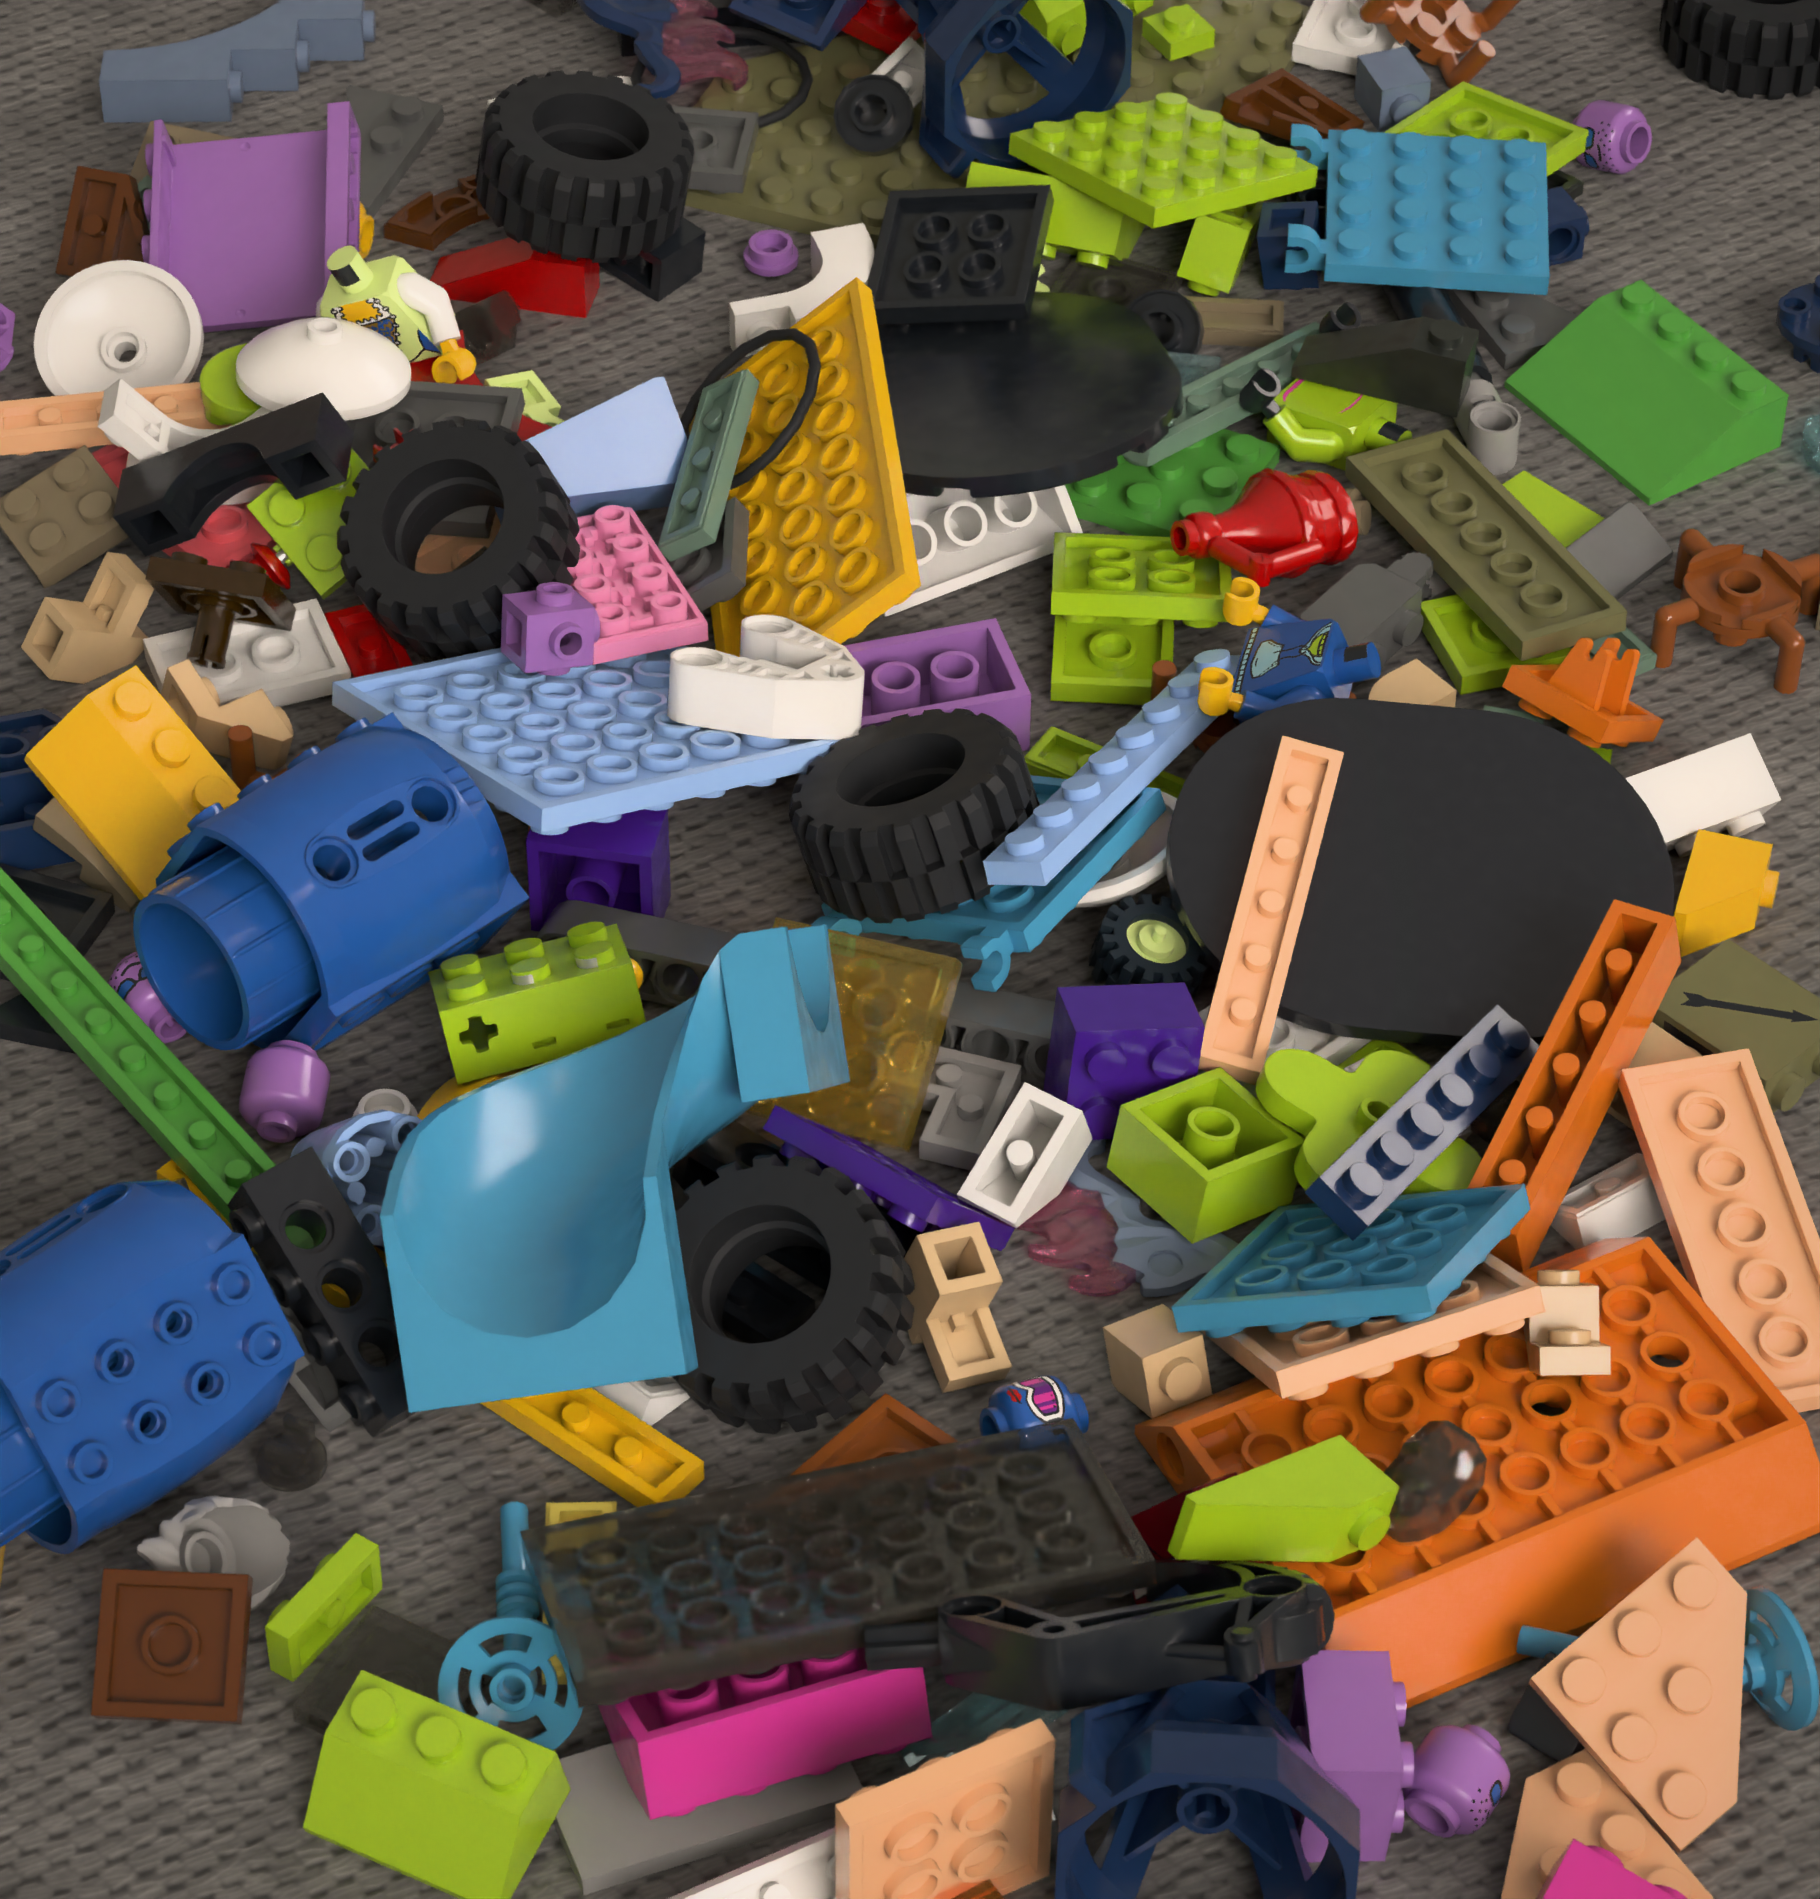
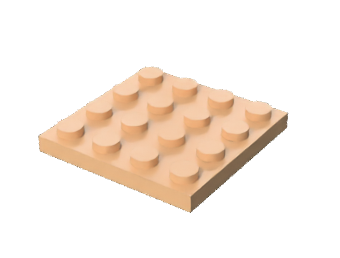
[1201,1253,1546,1400]

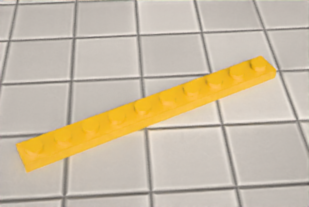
[156,1159,705,1521]

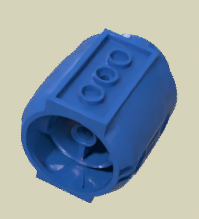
[133,712,530,1052]
[0,1180,305,1554]

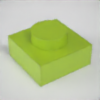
[1142,4,1215,61]

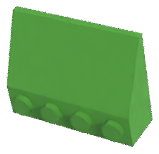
[1504,280,1789,506]

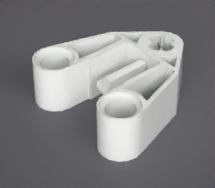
[667,614,865,740]

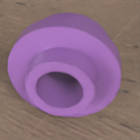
[744,230,798,277]

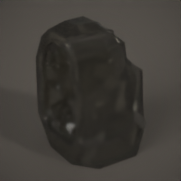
[454,289,521,366]
[1384,1420,1487,1543]

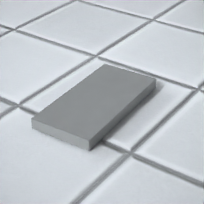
[553,1743,863,1896]

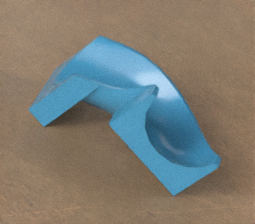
[380,924,850,1413]

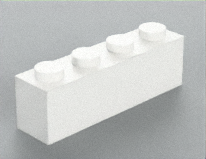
[1625,733,1781,858]

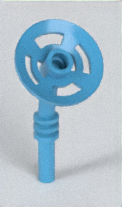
[438,1502,586,1750]
[1517,1586,1819,1731]

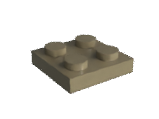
[0,445,129,588]

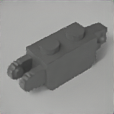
[1300,551,1433,691]

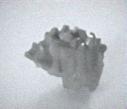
[136,1496,291,1611]

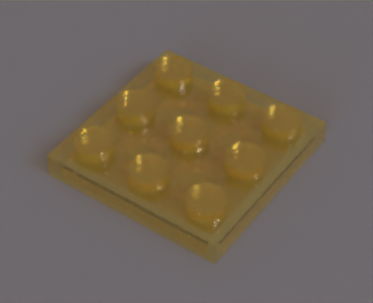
[745,917,963,1153]

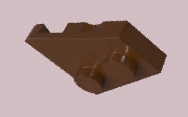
[1220,68,1365,141]
[55,166,150,278]

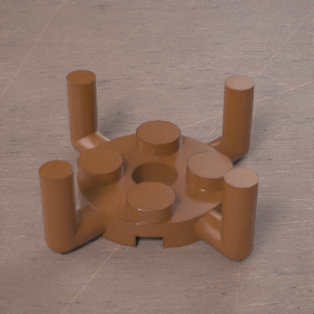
[1359,0,1521,89]
[1650,528,1820,694]

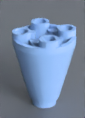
[290,1109,422,1246]

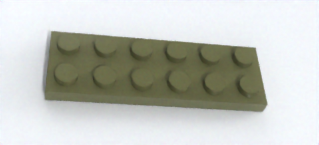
[1345,429,1627,661]

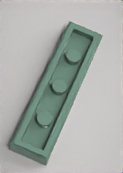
[658,369,760,562]

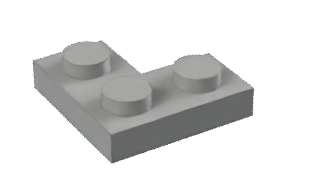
[877,1036,1022,1171]

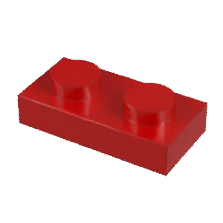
[324,604,413,678]

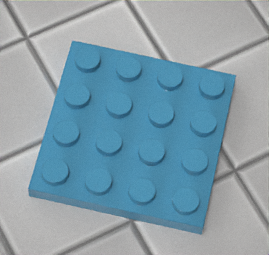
[1172,1183,1531,1338]

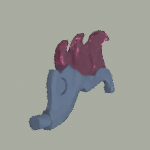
[1008,1139,1238,1297]

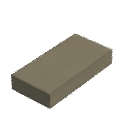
[1184,296,1284,347]

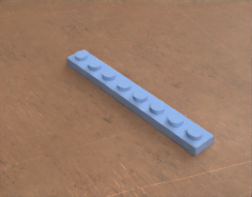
[983,649,1241,886]

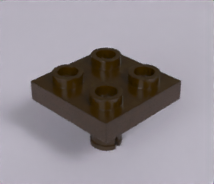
[145,552,296,669]

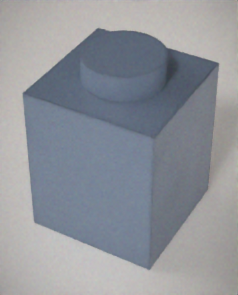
[1354,46,1431,132]

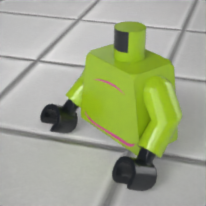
[1239,302,1412,471]

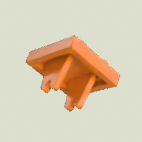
[1502,638,1664,748]

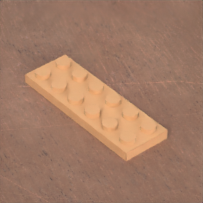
[1618,1048,1820,1413]

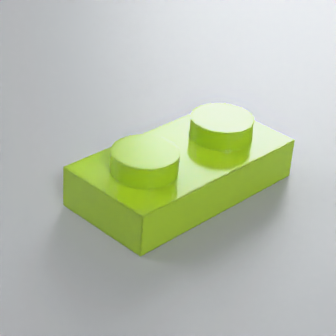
[265,1533,383,1682]

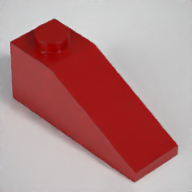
[430,237,600,318]

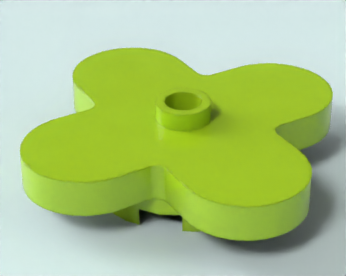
[1255,1049,1482,1195]

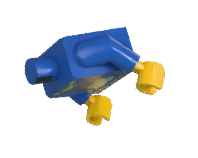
[1197,577,1381,724]

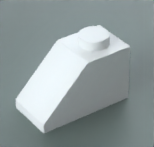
[957,1082,1093,1228]

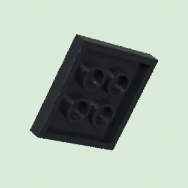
[867,185,1054,324]

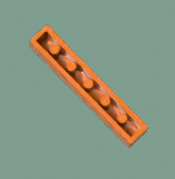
[1467,899,1681,1272]

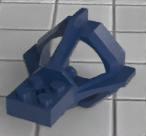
[896,0,1133,179]
[1055,1584,1360,1899]

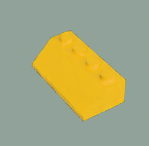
[24,665,241,901]

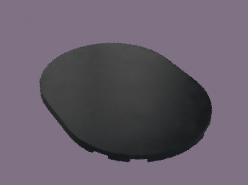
[877,292,1184,498]
[1166,698,1675,1047]

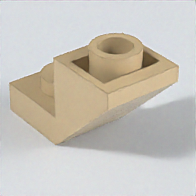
[161,659,294,770]
[1523,1270,1611,1376]

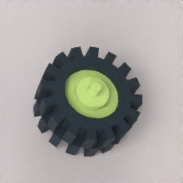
[1089,894,1209,997]

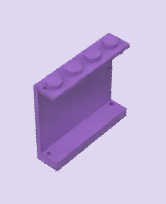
[142,101,361,333]

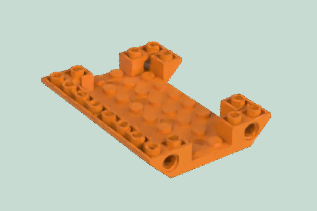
[1135,1237,1820,1709]

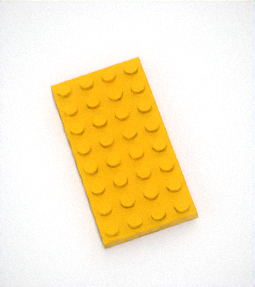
[689,277,921,657]

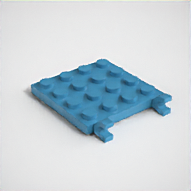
[1285,123,1550,295]
[811,775,1166,992]

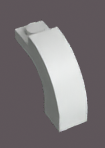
[729,223,875,356]
[98,378,274,505]

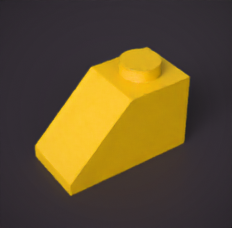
[1674,829,1780,957]

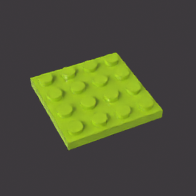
[1008,92,1318,229]

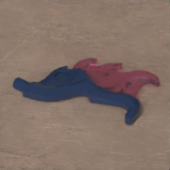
[577,0,748,99]

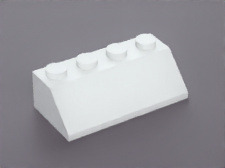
[881,485,1083,618]

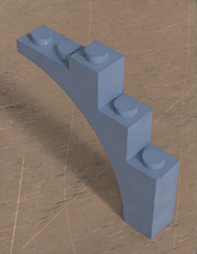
[99,0,376,123]

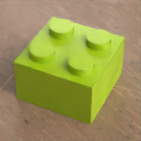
[1106,1067,1305,1244]

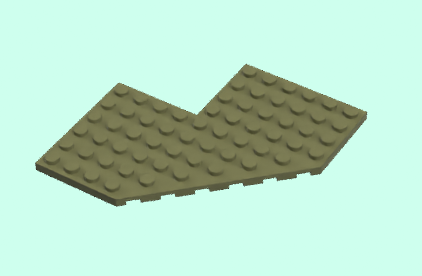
[685,0,1311,250]

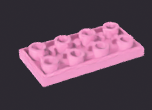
[567,505,709,665]

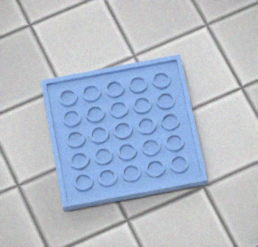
[332,646,851,835]

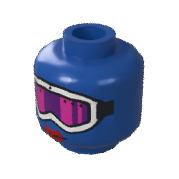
[979,1375,1089,1474]

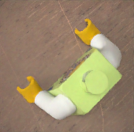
[316,246,476,384]

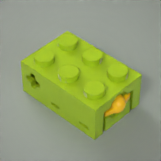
[428,922,646,1085]

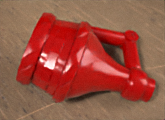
[1170,468,1358,587]

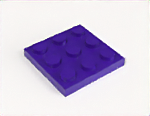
[763,1105,1015,1251]

